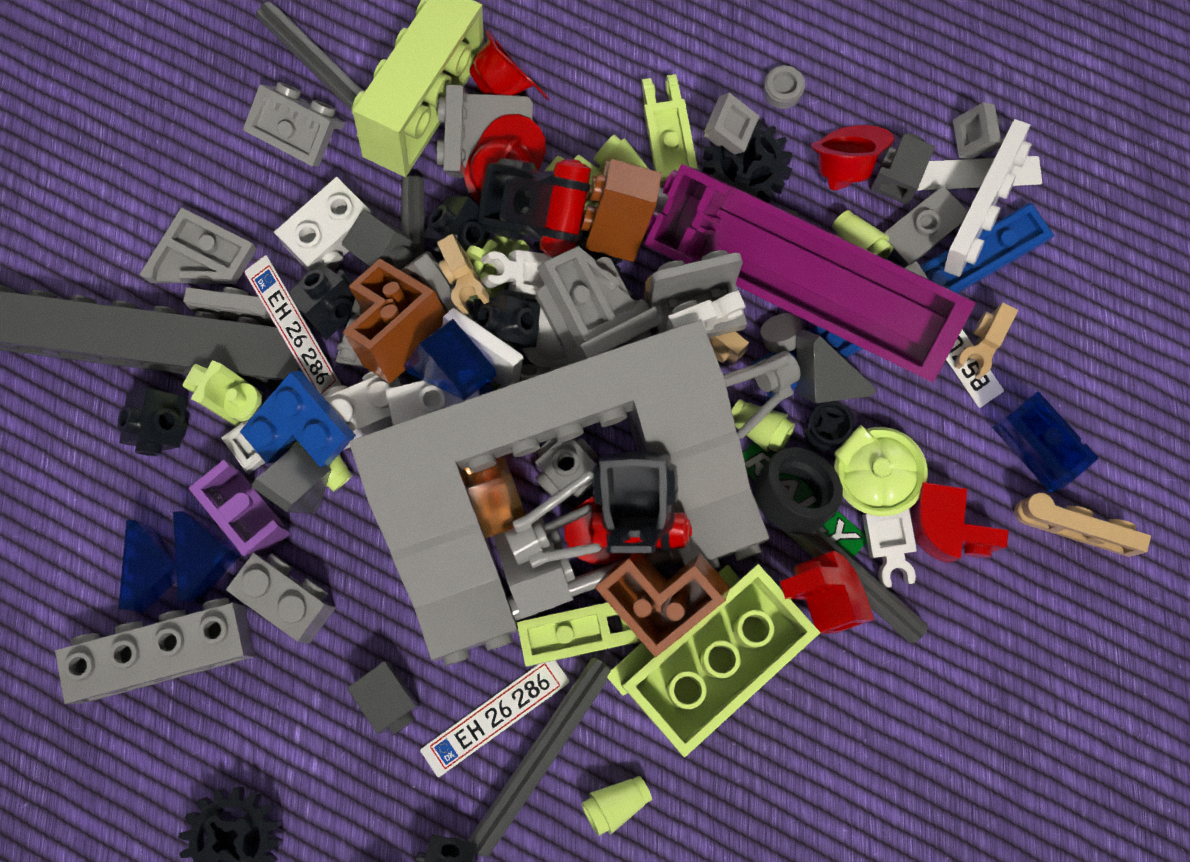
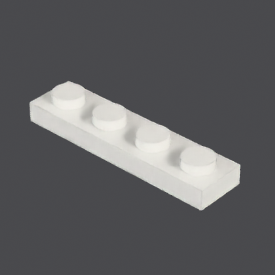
[944,119,1032,277]

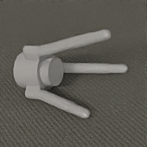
[723,351,801,439]
[504,471,601,568]

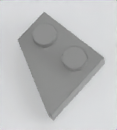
[139,207,257,284]
[537,246,650,346]

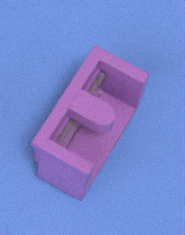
[188,460,291,557]

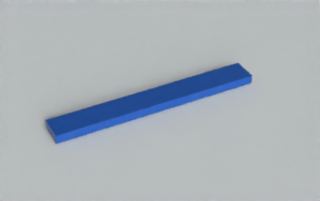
[751,202,1055,398]

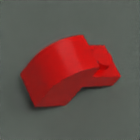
[910,482,1009,563]
[780,551,875,634]

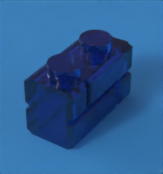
[992,391,1099,493]

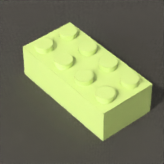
[352,0,484,178]
[622,564,821,758]

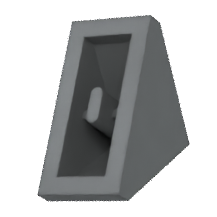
[796,329,877,403]
[251,444,332,514]

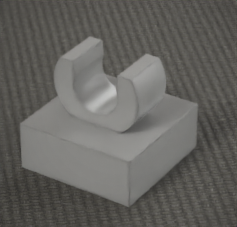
[704,93,759,155]
[953,102,1004,159]

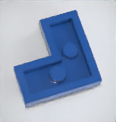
[240,371,356,467]

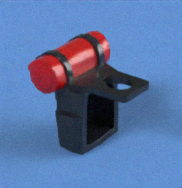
[478,158,591,258]
[588,451,692,553]

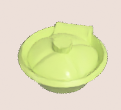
[834,425,928,516]

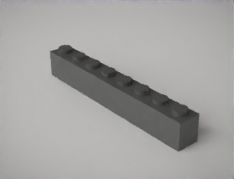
[0,285,304,387]

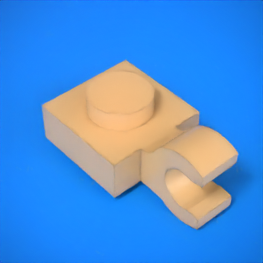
[437,234,489,315]
[955,302,1018,380]

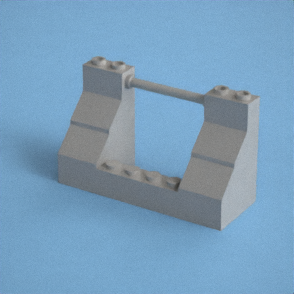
[349,319,769,666]

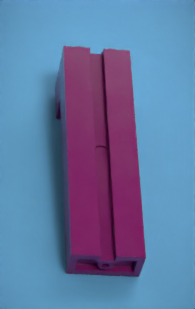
[644,164,976,383]

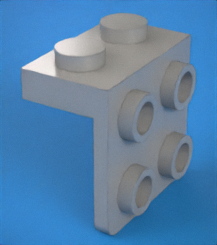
[437,85,533,178]
[648,250,747,338]
[536,257,663,364]

